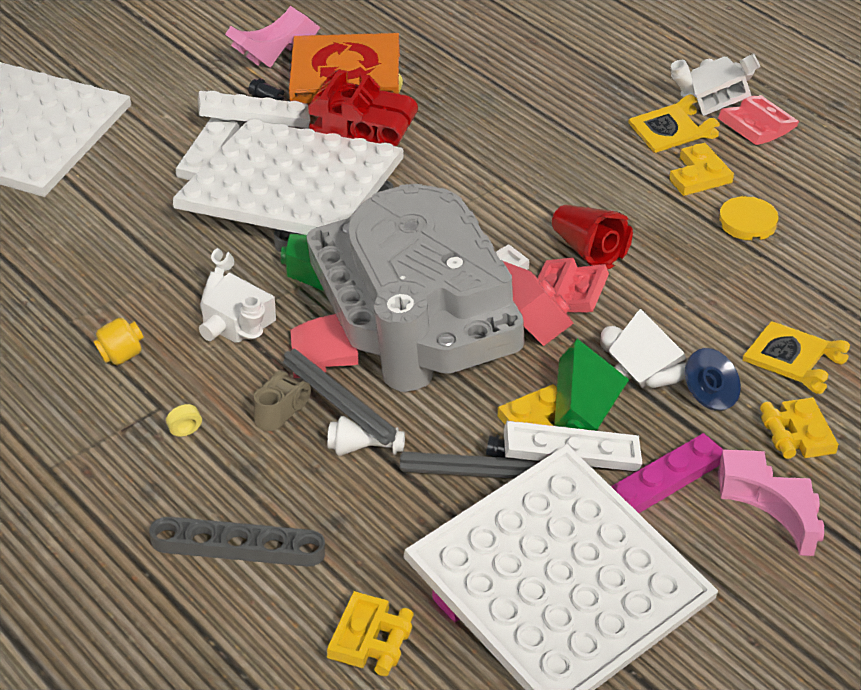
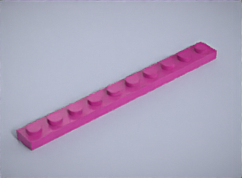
[432,433,723,623]

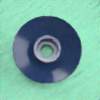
[685,348,741,411]

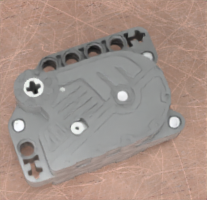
[306,184,524,392]

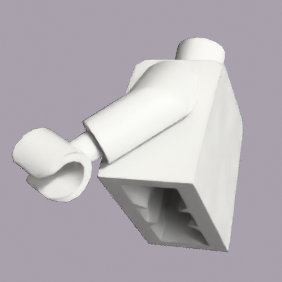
[671,54,761,116]
[199,248,276,343]
[600,309,687,388]

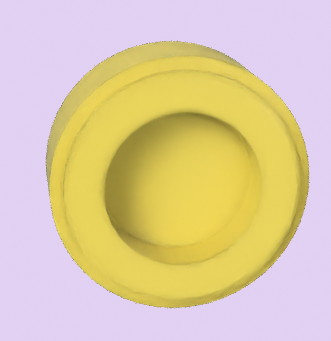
[166,404,202,437]

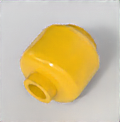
[93,317,144,365]

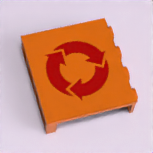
[289,33,400,109]

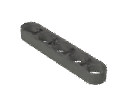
[149,517,325,567]

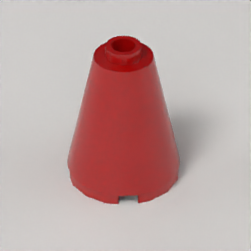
[552,204,633,270]

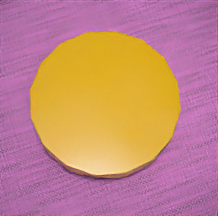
[719,196,779,241]

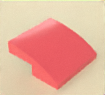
[718,96,799,145]
[538,257,609,313]
[290,314,358,378]

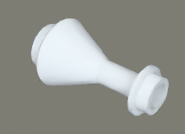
[327,416,405,456]

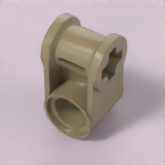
[254,370,311,431]

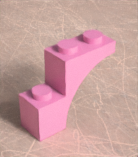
[225,6,320,68]
[718,450,824,556]

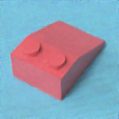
[502,260,574,346]

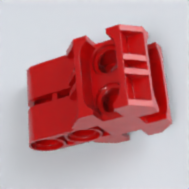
[308,69,418,146]

